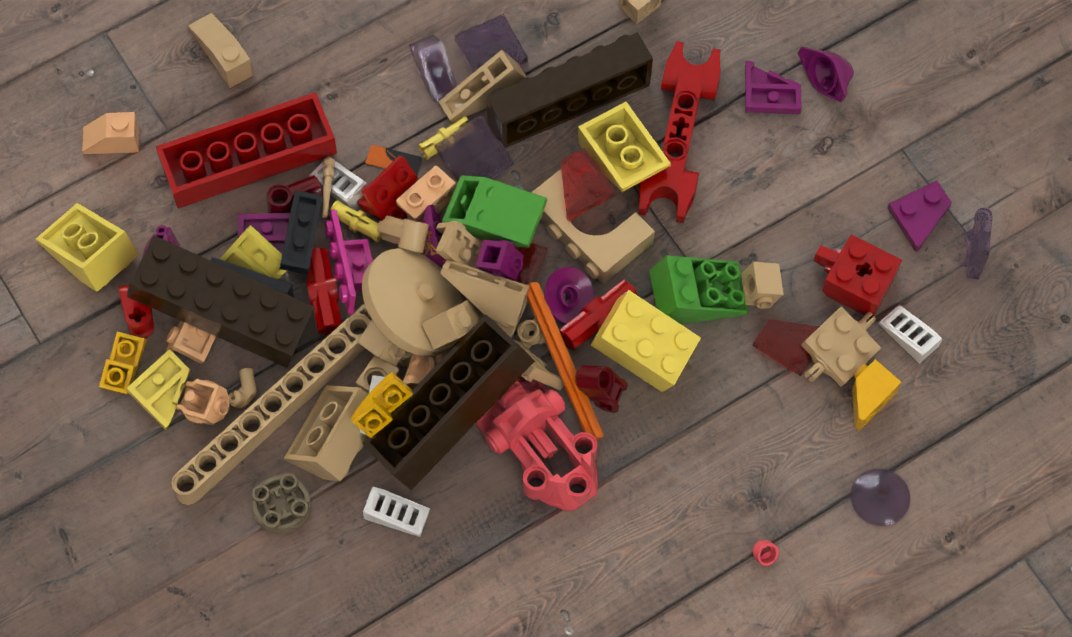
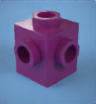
[476,240,524,281]

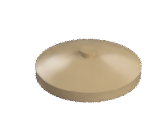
[362,248,463,356]

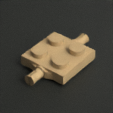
[801,306,881,387]

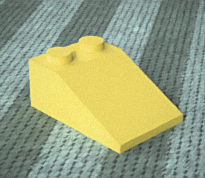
[578,102,671,192]
[35,203,139,292]

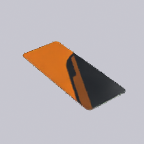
[365,145,422,176]

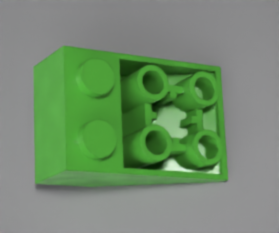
[442,175,547,248]
[649,255,749,324]

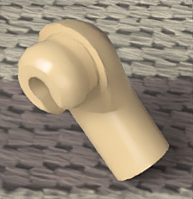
[229,368,257,409]

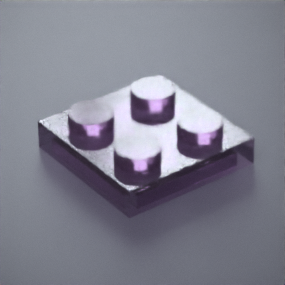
[454,14,528,73]

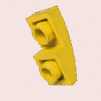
[99,331,147,394]
[351,372,413,438]

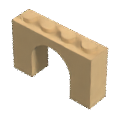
[531,155,655,284]

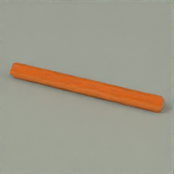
[526,282,604,441]

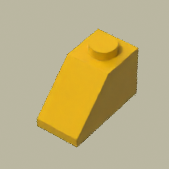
[852,359,902,431]

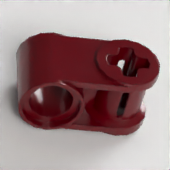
[575,365,628,413]

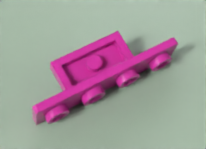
[325,210,373,314]

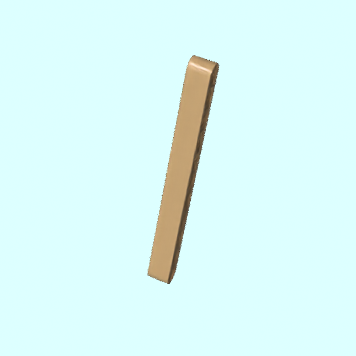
[171,303,372,505]

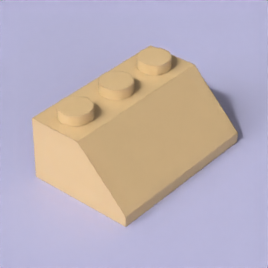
[283,385,368,482]

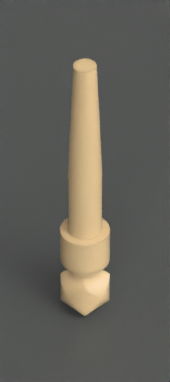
[322,157,335,218]

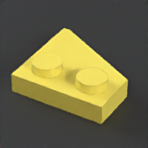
[220,225,286,280]
[126,349,190,430]

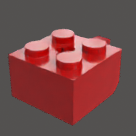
[814,234,902,319]

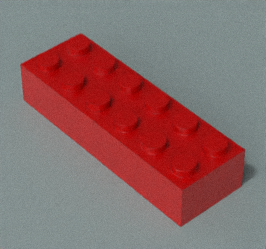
[155,92,337,209]

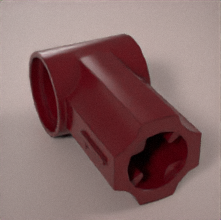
[267,175,323,213]

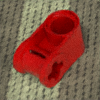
[118,284,154,338]

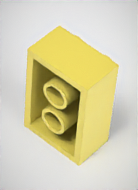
[591,290,701,393]

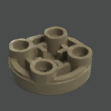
[251,473,311,534]

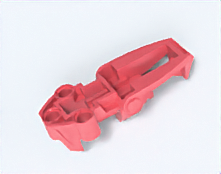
[475,376,598,512]

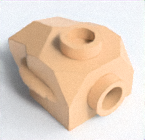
[176,379,230,426]

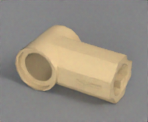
[377,216,429,253]

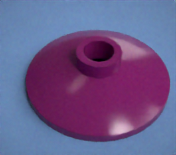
[544,267,594,324]

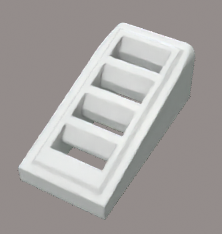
[309,156,368,210]
[878,305,942,364]
[363,486,430,537]

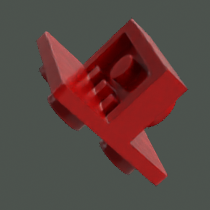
[357,156,419,221]

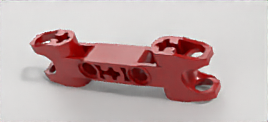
[638,41,721,223]

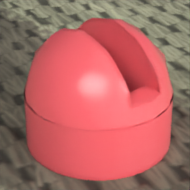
[752,539,779,566]

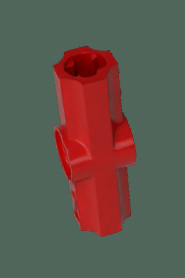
[306,247,342,336]
[559,279,638,351]

